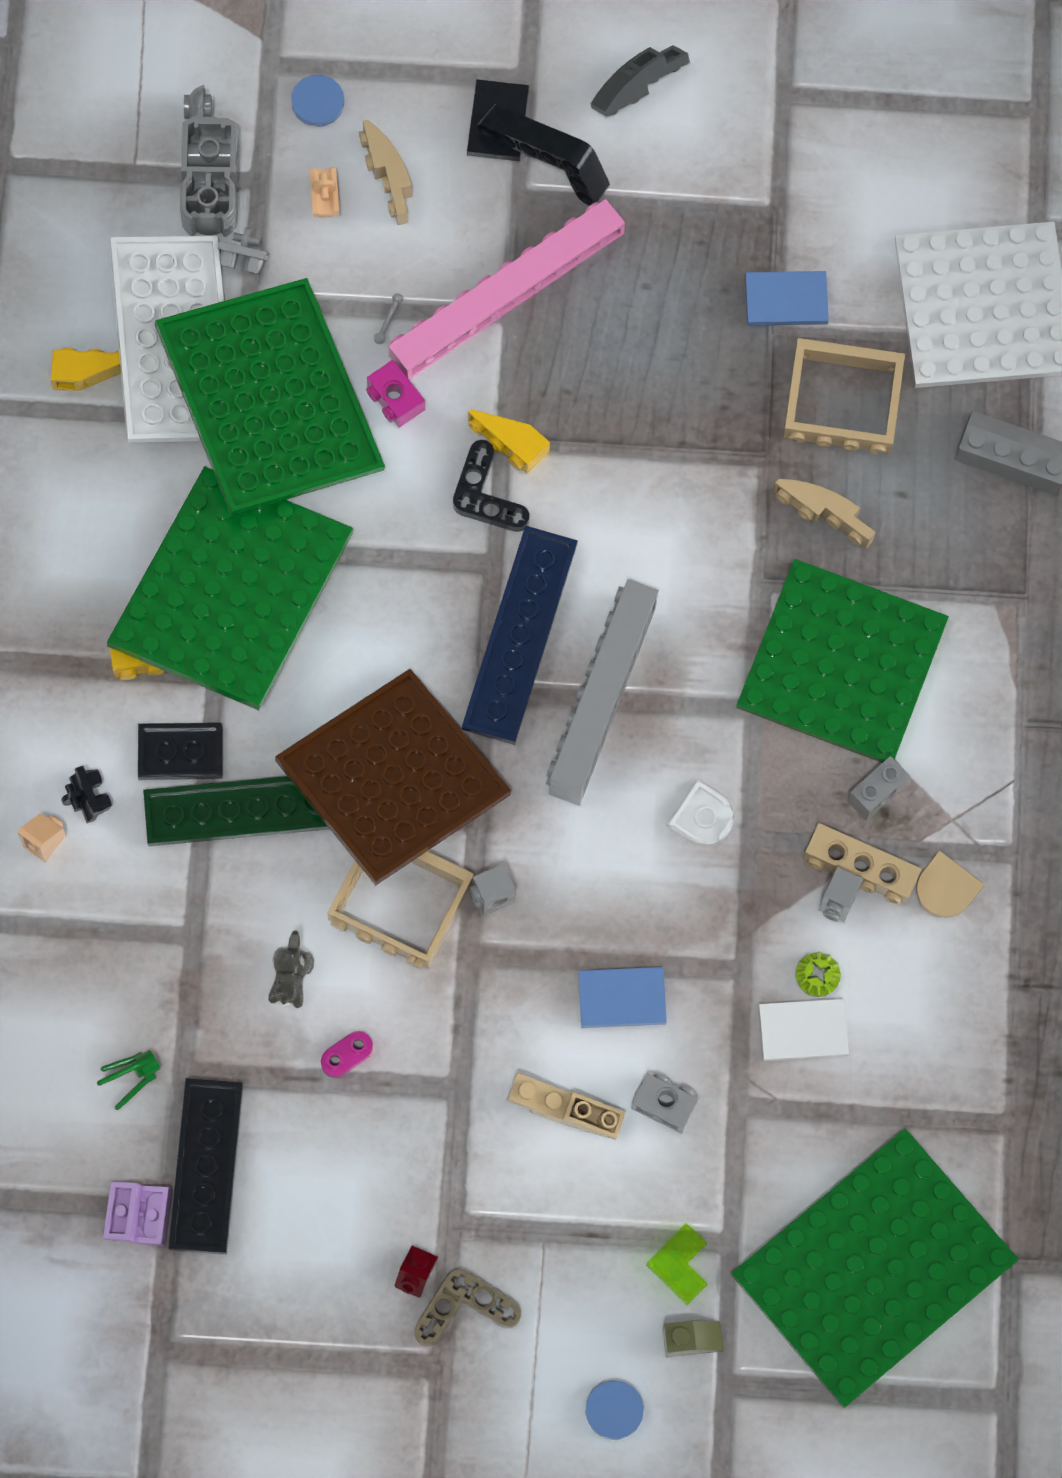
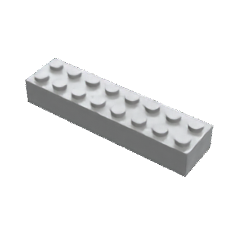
[546,579,659,806]

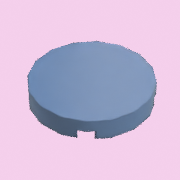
[291,75,344,127]
[585,1380,644,1440]

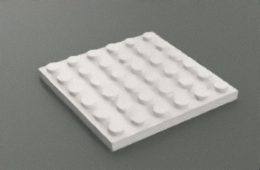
[895,222,1062,388]

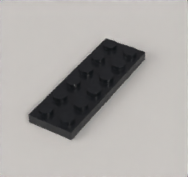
[168,1078,243,1255]

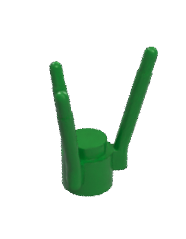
[97,1050,160,1110]

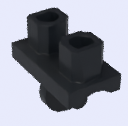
[61,766,112,823]

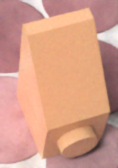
[17,813,66,862]

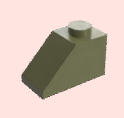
[662,1321,724,1358]

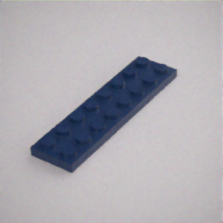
[462,525,578,745]

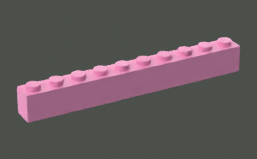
[388,199,625,379]

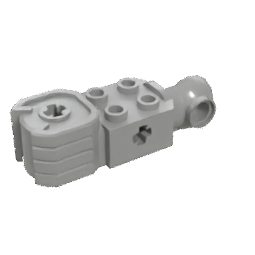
[180,85,238,237]

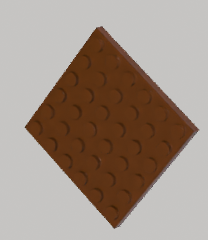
[275,669,511,886]

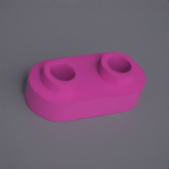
[321,1031,373,1078]

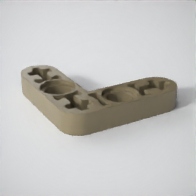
[415,1270,521,1346]

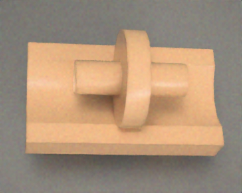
[309,167,340,218]

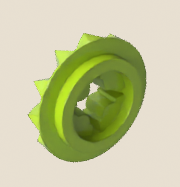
[795,952,841,997]

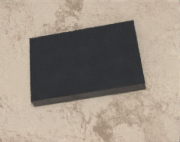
[467,79,529,162]
[138,723,222,780]

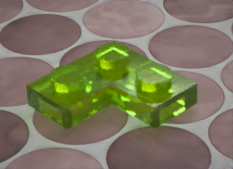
[646,1223,708,1306]

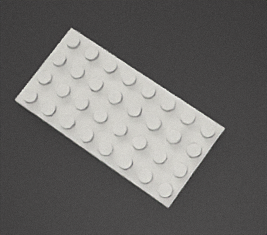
[109,236,224,443]

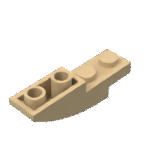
[359,120,412,225]
[773,479,875,549]
[506,1073,626,1140]

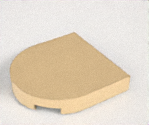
[917,851,985,918]

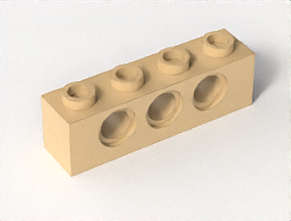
[803,823,922,905]

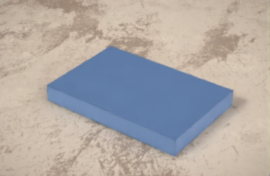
[745,271,829,326]
[578,967,667,1028]

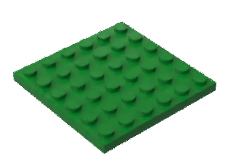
[736,558,949,763]

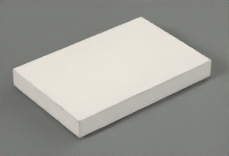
[758,999,849,1062]

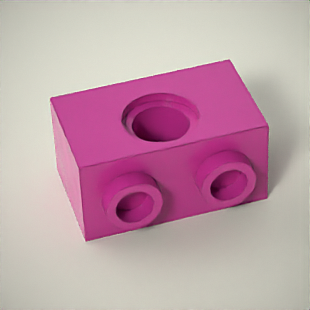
[366,360,425,428]

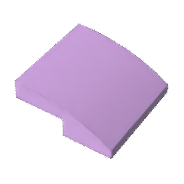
[103,1182,173,1246]

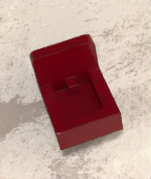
[394,1245,438,1298]

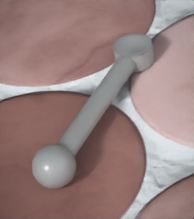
[374,293,403,344]

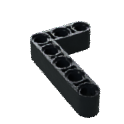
[477,104,610,206]

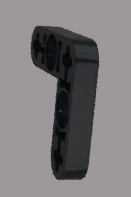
[453,440,530,532]

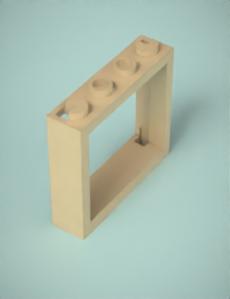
[783,338,905,455]
[327,851,474,969]

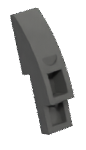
[590,45,690,116]

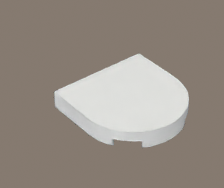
[667,779,734,846]

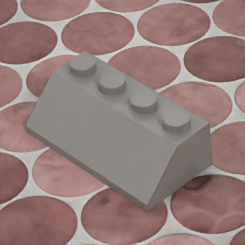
[955,411,1062,496]

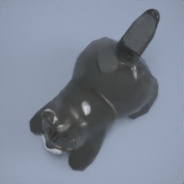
[268,930,314,1008]

